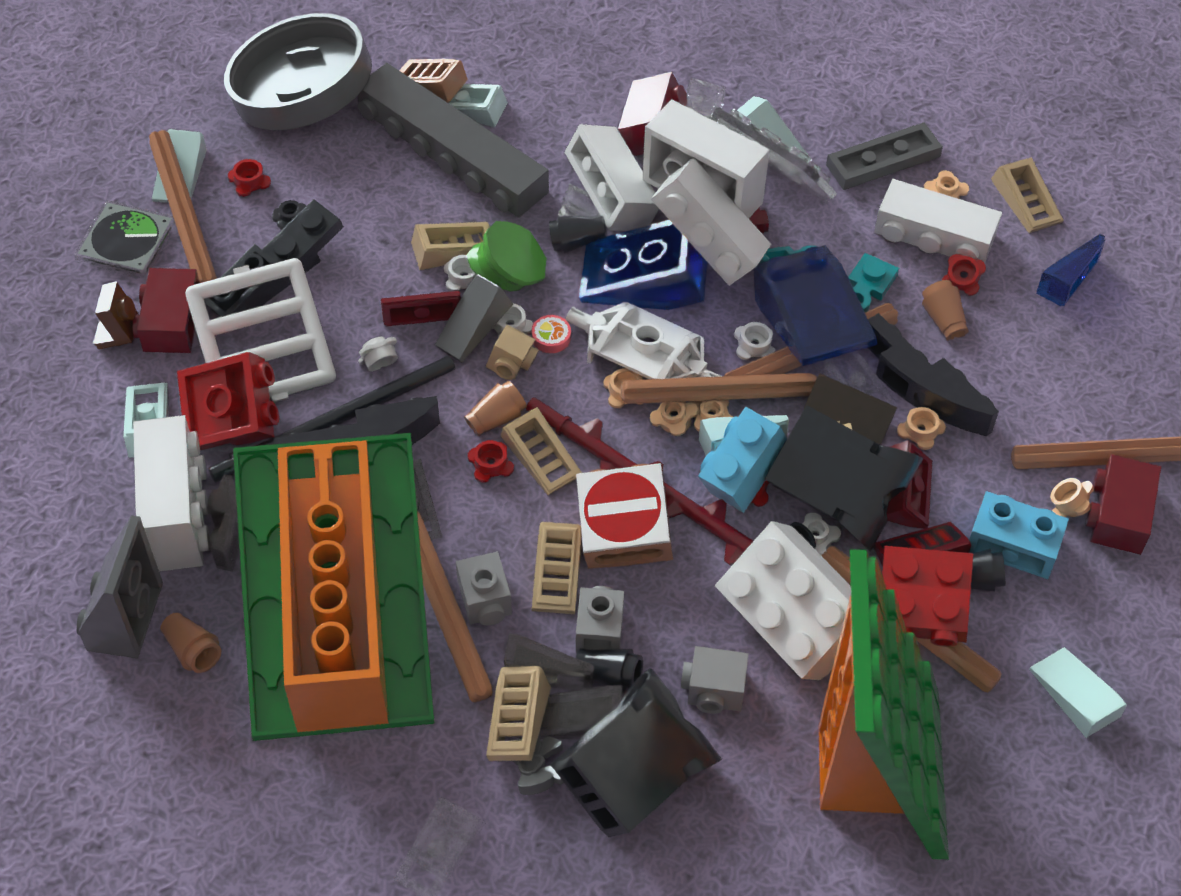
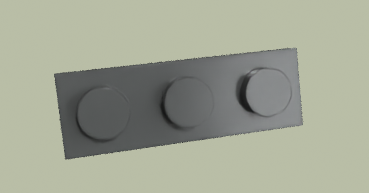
[826,122,943,190]

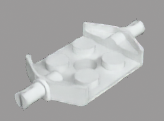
[566,302,721,379]

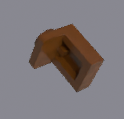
[93,282,139,349]

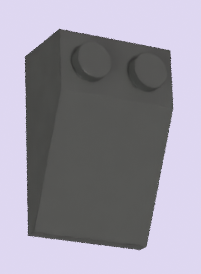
[76,515,163,659]

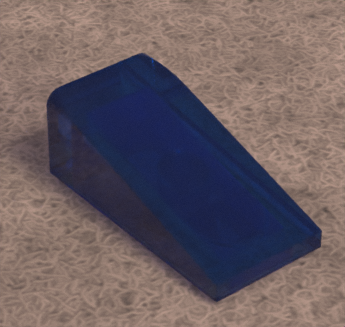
[1036,234,1106,307]

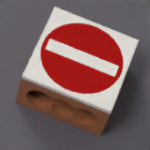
[576,463,673,569]

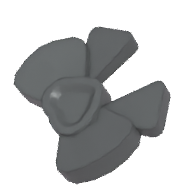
[512,736,564,795]

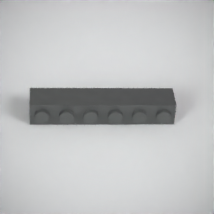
[357,63,549,218]

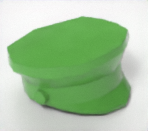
[467,221,547,291]

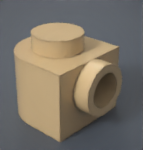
[486,324,539,380]

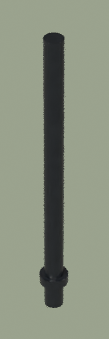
[208,355,455,483]

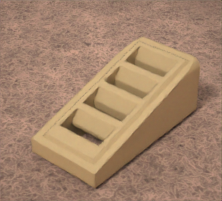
[991,157,1064,233]
[411,222,490,270]
[500,407,582,495]
[532,522,582,614]
[486,666,551,761]

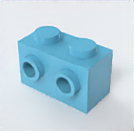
[698,407,787,513]
[969,491,1069,579]

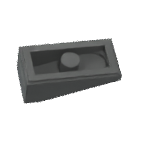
[435,274,513,363]

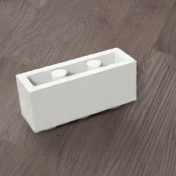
[564,124,659,231]
[651,157,771,286]
[874,179,1002,263]

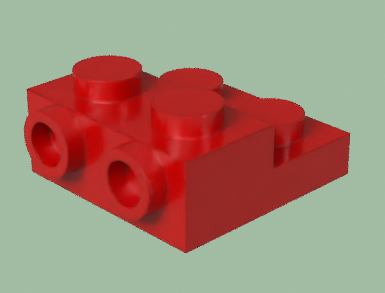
[177,352,280,450]
[882,546,973,647]

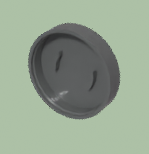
[224,13,372,130]

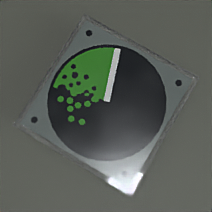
[73,200,176,280]

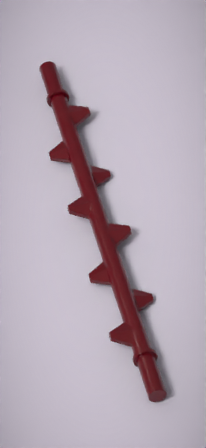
[526,397,753,565]

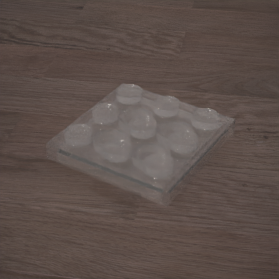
[709,107,837,204]

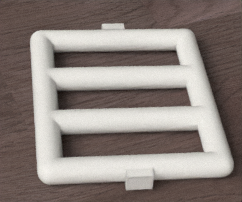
[185,258,336,403]

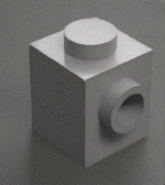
[456,551,512,626]
[576,586,624,653]
[681,646,749,714]

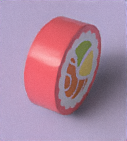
[532,315,571,353]

